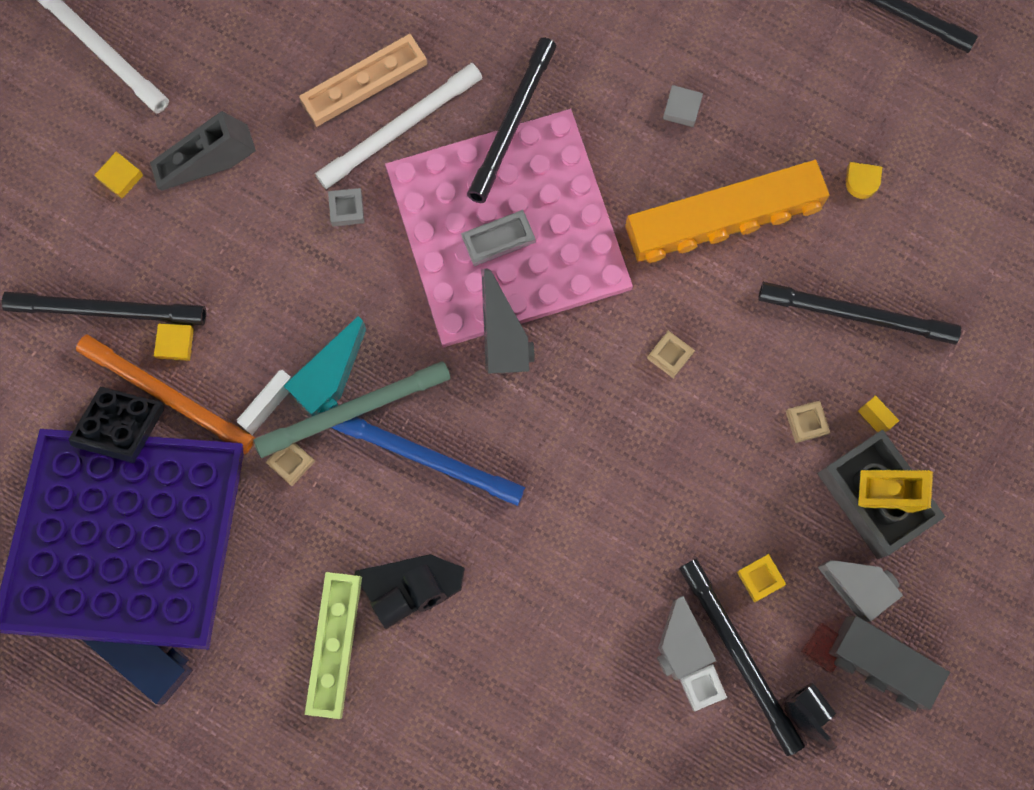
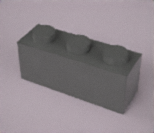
[827,616,950,712]

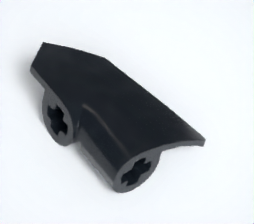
[355,554,465,629]
[784,682,837,750]

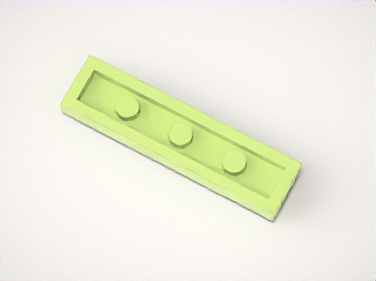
[305,572,362,719]

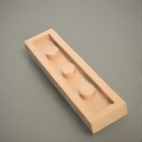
[299,34,427,127]

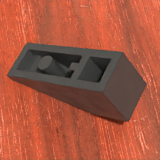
[150,111,256,191]
[481,268,535,374]

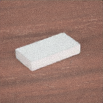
[237,370,291,435]

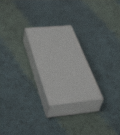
[461,210,536,266]

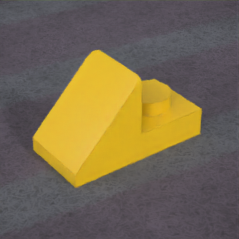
[858,470,933,513]

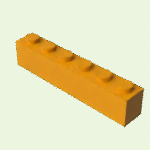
[625,159,830,263]

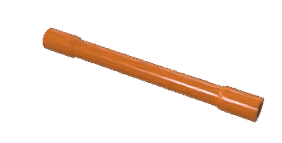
[76,334,256,455]

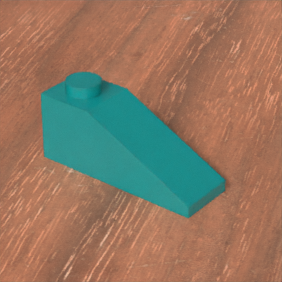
[284,316,367,416]

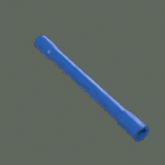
[331,417,526,506]

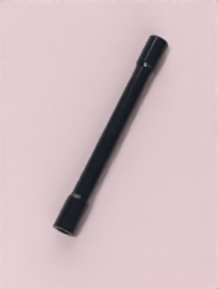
[866,0,978,53]
[467,37,556,203]
[758,281,961,345]
[2,291,206,326]
[679,558,805,757]

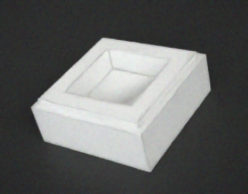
[680,664,727,711]

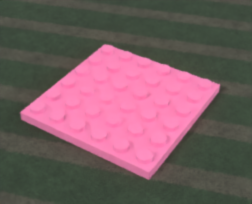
[385,109,633,348]

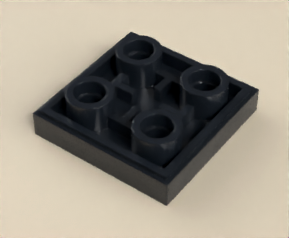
[68,386,164,463]

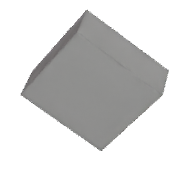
[663,85,703,127]
[328,188,365,227]

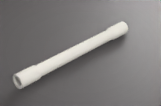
[37,0,169,113]
[315,63,482,190]

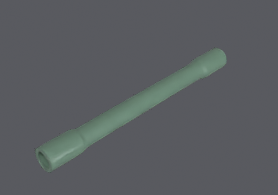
[253,361,450,458]

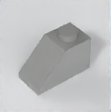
[818,560,903,622]
[657,596,716,680]

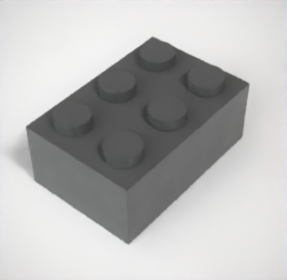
[817,430,945,560]

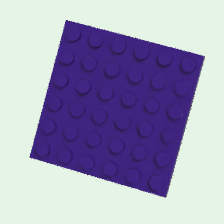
[0,429,244,650]

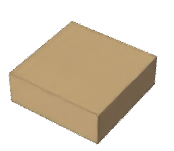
[647,330,695,379]
[785,401,830,443]
[266,443,315,486]

